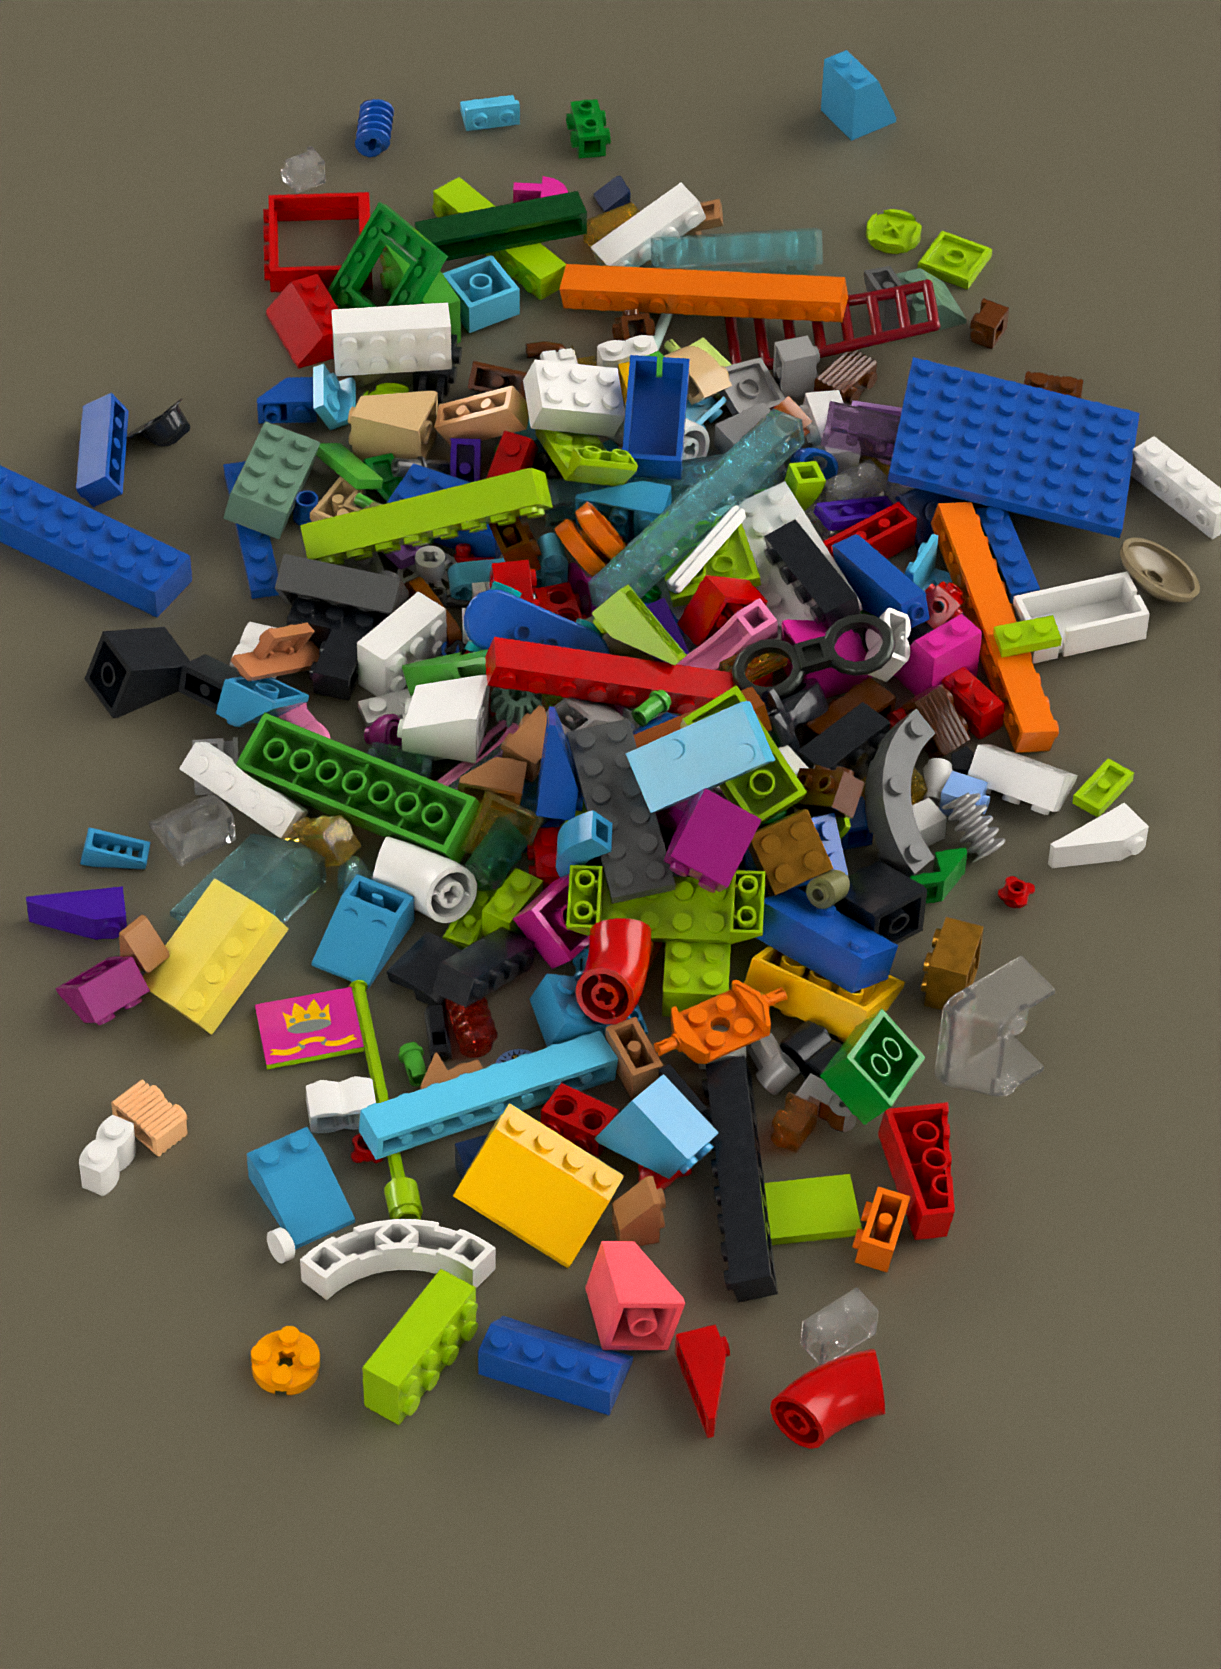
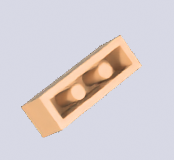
[434,385,529,446]

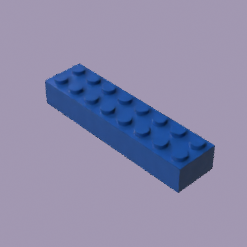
[0,465,192,618]

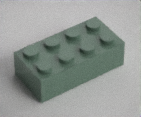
[223,421,320,539]

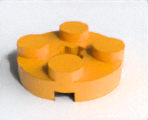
[251,1326,321,1395]

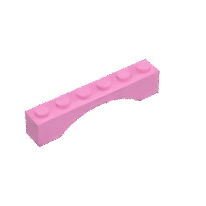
[607,598,778,715]

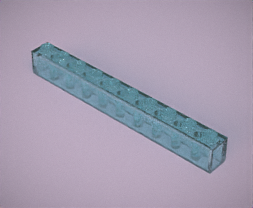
[588,408,805,607]

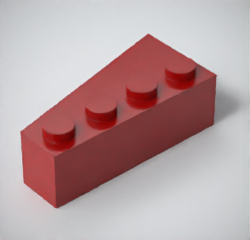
[878,1102,955,1240]

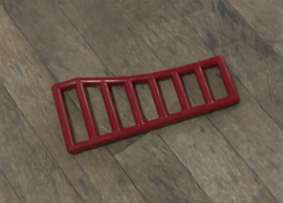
[724,279,940,370]

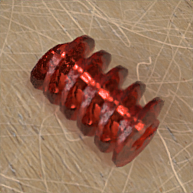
[444,996,498,1058]

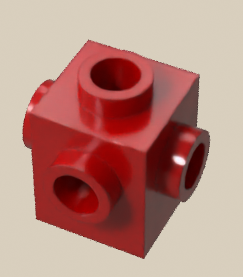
[924,581,966,629]

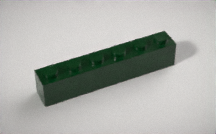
[414,191,587,261]

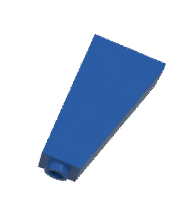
[832,534,930,628]

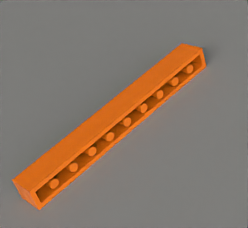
[559,264,848,322]
[931,502,1059,753]

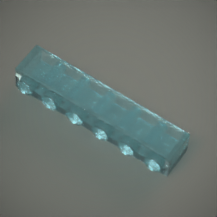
[651,227,823,273]

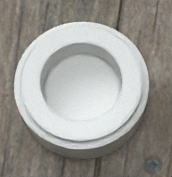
[267,1227,295,1264]

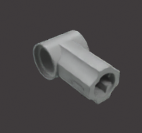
[746,1033,800,1095]

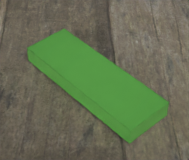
[316,443,383,490]

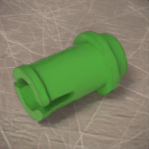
[631,690,671,727]
[398,1042,427,1086]

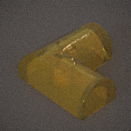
[460,791,544,863]

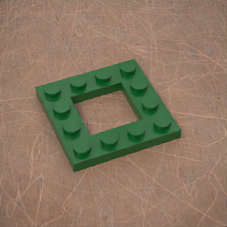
[328,202,448,309]

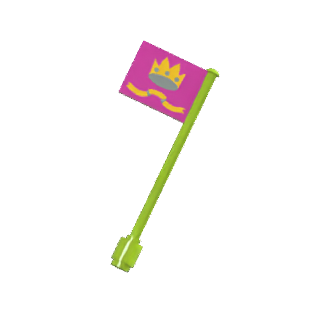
[255,980,423,1220]

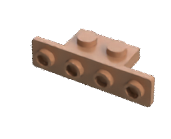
[231,623,319,681]

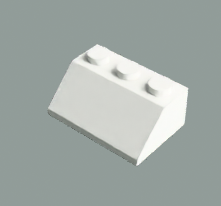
[968,744,1078,815]

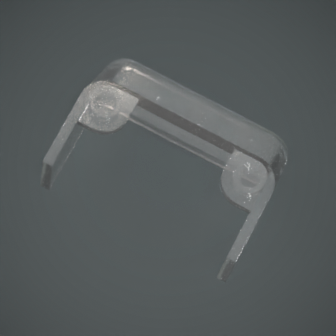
[935,955,1056,1097]

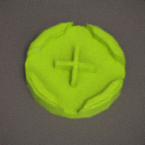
[866,209,922,254]

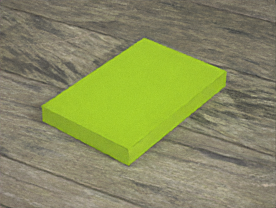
[765,1174,862,1245]

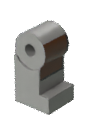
[792,1073,857,1132]

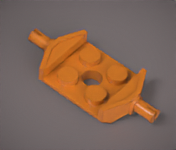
[654,979,787,1064]

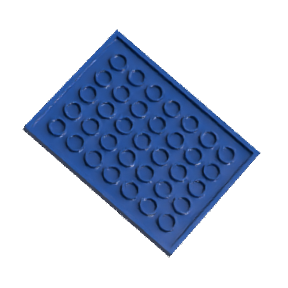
[887,357,1140,538]

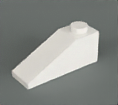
[1048,803,1149,868]

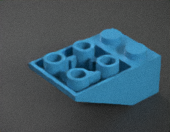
[575,481,672,546]
[312,874,415,989]
[529,973,649,1047]

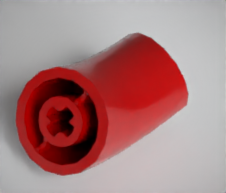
[575,918,651,1024]
[770,1349,885,1449]

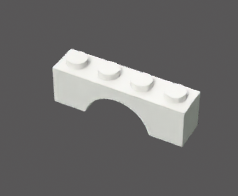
[179,742,309,838]

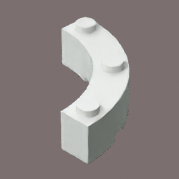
[300,1219,496,1300]

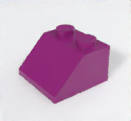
[55,956,150,1025]

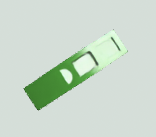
[402,649,488,696]

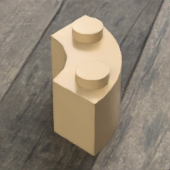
[664,346,732,405]

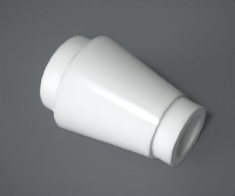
[923,758,953,806]

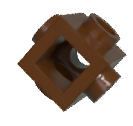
[612,309,655,341]

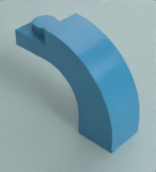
[556,810,613,878]

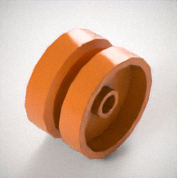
[554,501,629,578]

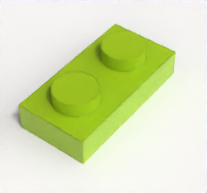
[993,615,1062,657]
[1072,758,1134,818]

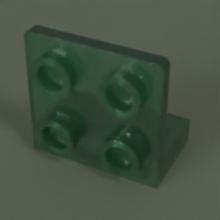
[465,816,529,891]

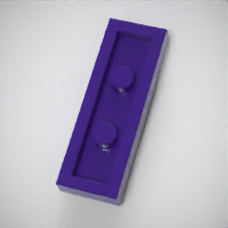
[813,496,893,531]

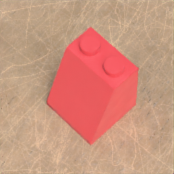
[585,1241,685,1350]

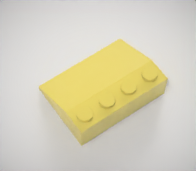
[143,878,289,1035]

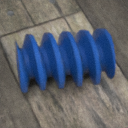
[355,99,394,158]

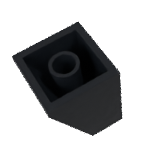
[84,627,190,718]
[834,861,927,944]

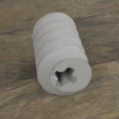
[942,792,1005,863]

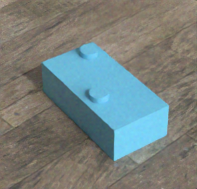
[626,701,776,813]

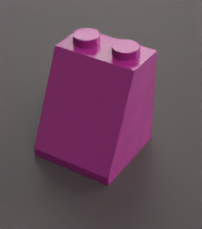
[663,788,762,893]

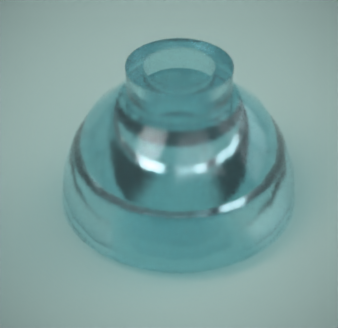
[337,854,374,897]

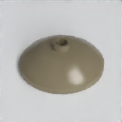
[1119,538,1200,603]

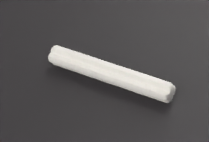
[666,505,746,594]

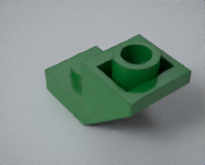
[910,848,967,904]

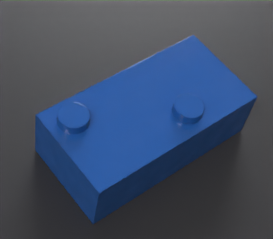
[755,888,898,993]

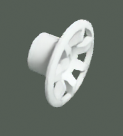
[398,546,457,597]

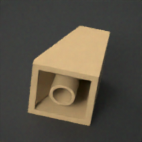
[348,391,438,460]

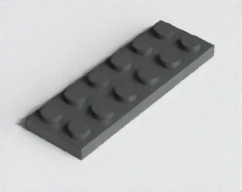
[567,718,675,904]

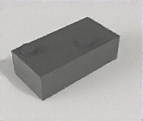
[275,554,410,620]

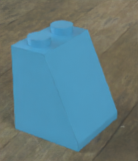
[821,50,897,141]
[594,1074,719,1179]

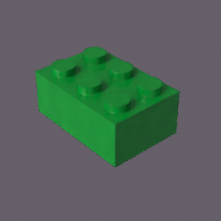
[820,1009,926,1125]

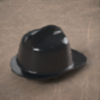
[127,398,191,447]

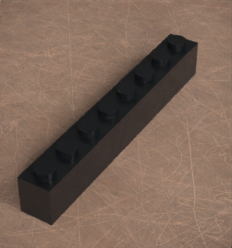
[702,1056,778,1303]

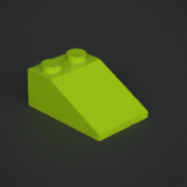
[592,585,687,665]

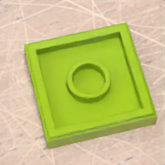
[917,231,992,290]

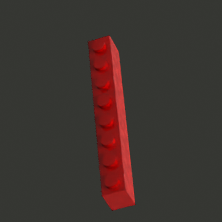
[485,637,734,715]

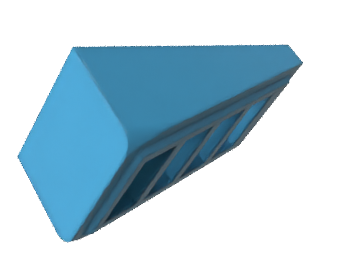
[80,827,151,869]

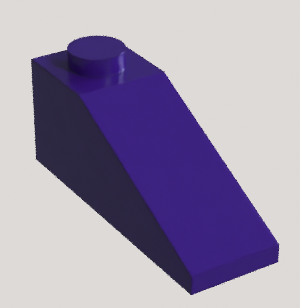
[26,886,127,940]

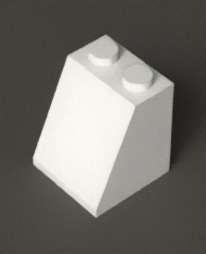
[397,675,490,763]

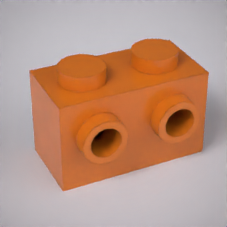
[852,1186,911,1273]

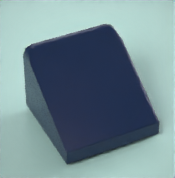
[594,175,631,214]

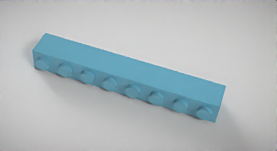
[359,1031,618,1160]

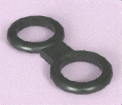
[732,614,896,699]

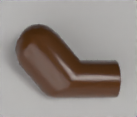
[525,341,566,358]

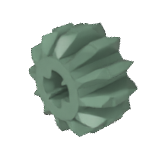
[490,687,543,728]

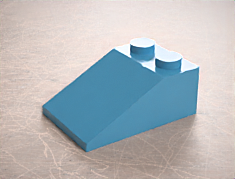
[247,1127,355,1250]

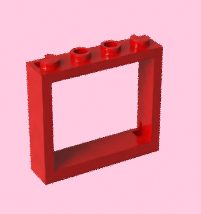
[263,192,373,292]

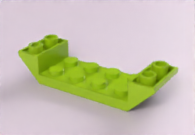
[535,429,638,486]
[566,865,766,944]

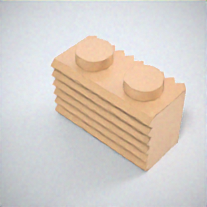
[111,1079,188,1156]

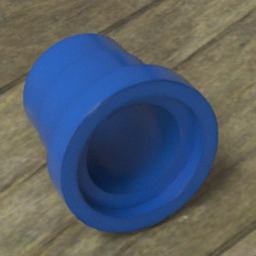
[293,490,319,526]

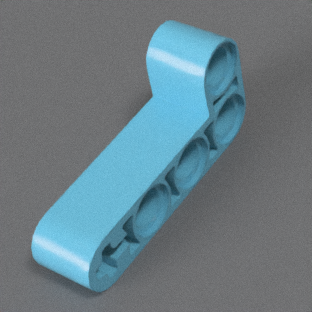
[447,533,568,601]

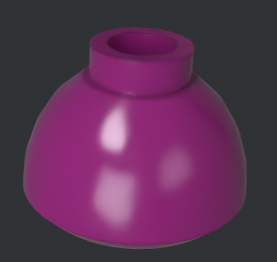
[364,714,402,757]

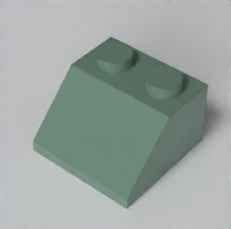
[896,268,967,330]

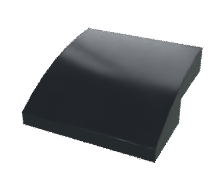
[386,932,461,1006]

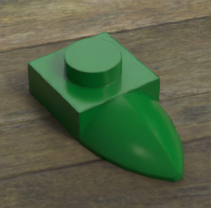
[364,453,402,501]

